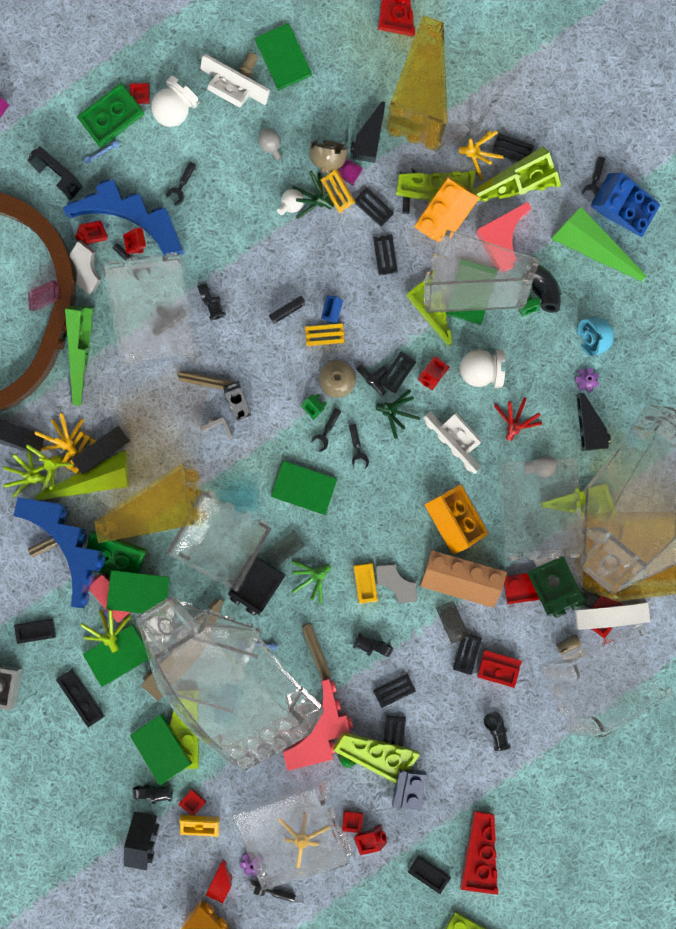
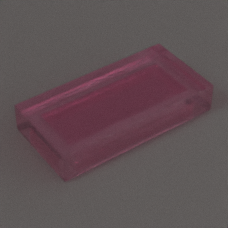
[28,280,59,311]

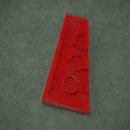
[377,0,415,36]
[460,810,499,895]

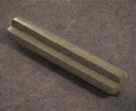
[178,371,234,390]
[28,524,81,557]
[302,623,331,679]

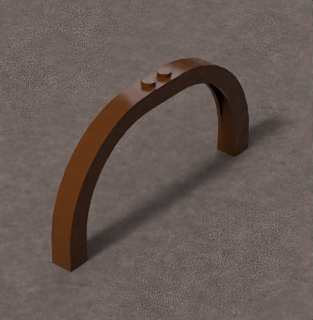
[0,192,76,412]

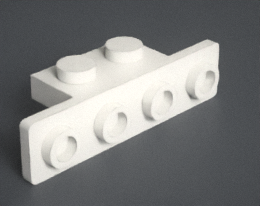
[200,54,270,107]
[423,411,482,474]

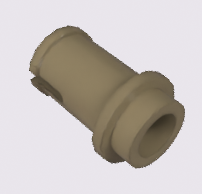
[239,52,258,78]
[556,635,582,656]

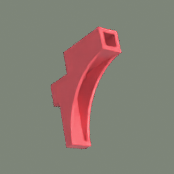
[283,677,354,771]

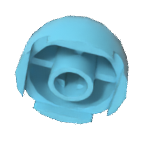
[577,317,614,356]

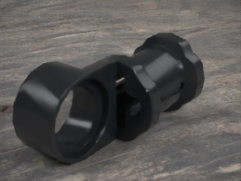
[197,283,226,320]
[352,632,394,657]
[483,711,511,751]
[132,784,173,804]

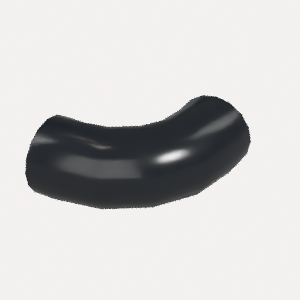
[526,263,561,313]

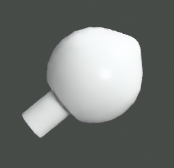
[277,189,304,215]

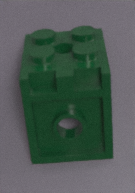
[527,556,587,618]

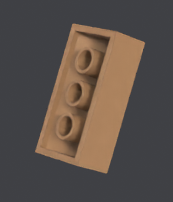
[420,550,507,608]

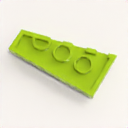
[395,170,476,201]
[170,690,199,769]
[333,732,420,783]

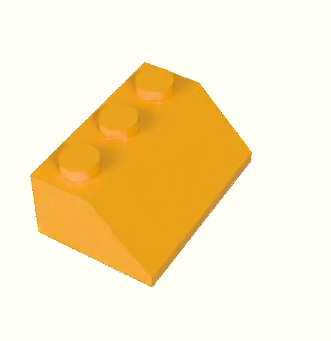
[414,175,480,245]
[424,484,489,555]
[181,900,230,929]

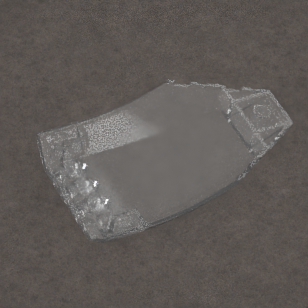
[581,404,676,594]
[137,597,324,771]

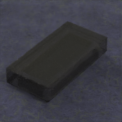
[264,530,306,568]
[436,601,469,644]

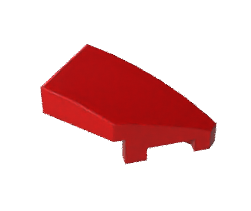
[206,860,233,904]

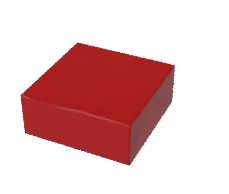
[130,83,150,104]
[178,789,206,816]
[342,810,363,834]

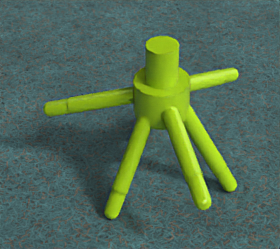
[22,445,73,492]
[3,451,46,497]
[80,609,131,653]

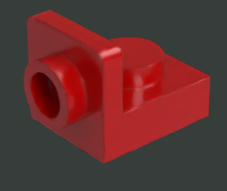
[75,220,108,245]
[123,228,146,254]
[418,356,450,390]
[354,825,387,855]

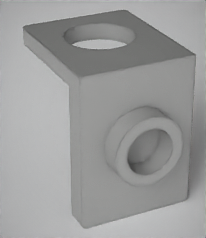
[200,417,234,440]

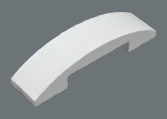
[575,602,650,630]

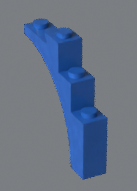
[63,179,185,261]
[13,497,105,608]

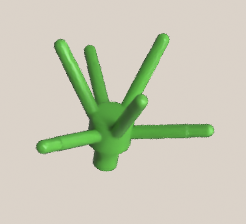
[292,560,331,604]

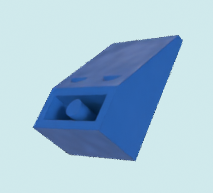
[590,172,661,237]

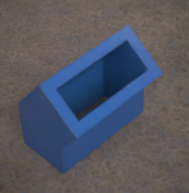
[321,295,343,324]

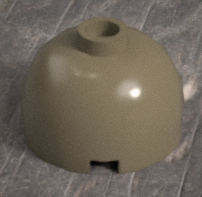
[309,140,348,173]
[318,360,356,398]

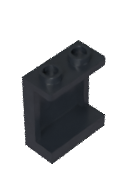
[27,146,83,201]
[228,555,286,616]

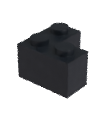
[124,812,160,871]

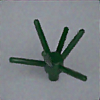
[292,171,334,219]
[376,390,420,439]

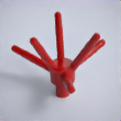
[494,397,542,441]

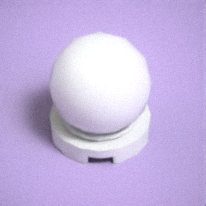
[151,76,200,127]
[459,349,505,388]

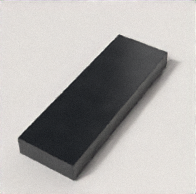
[71,426,130,475]
[56,668,105,728]

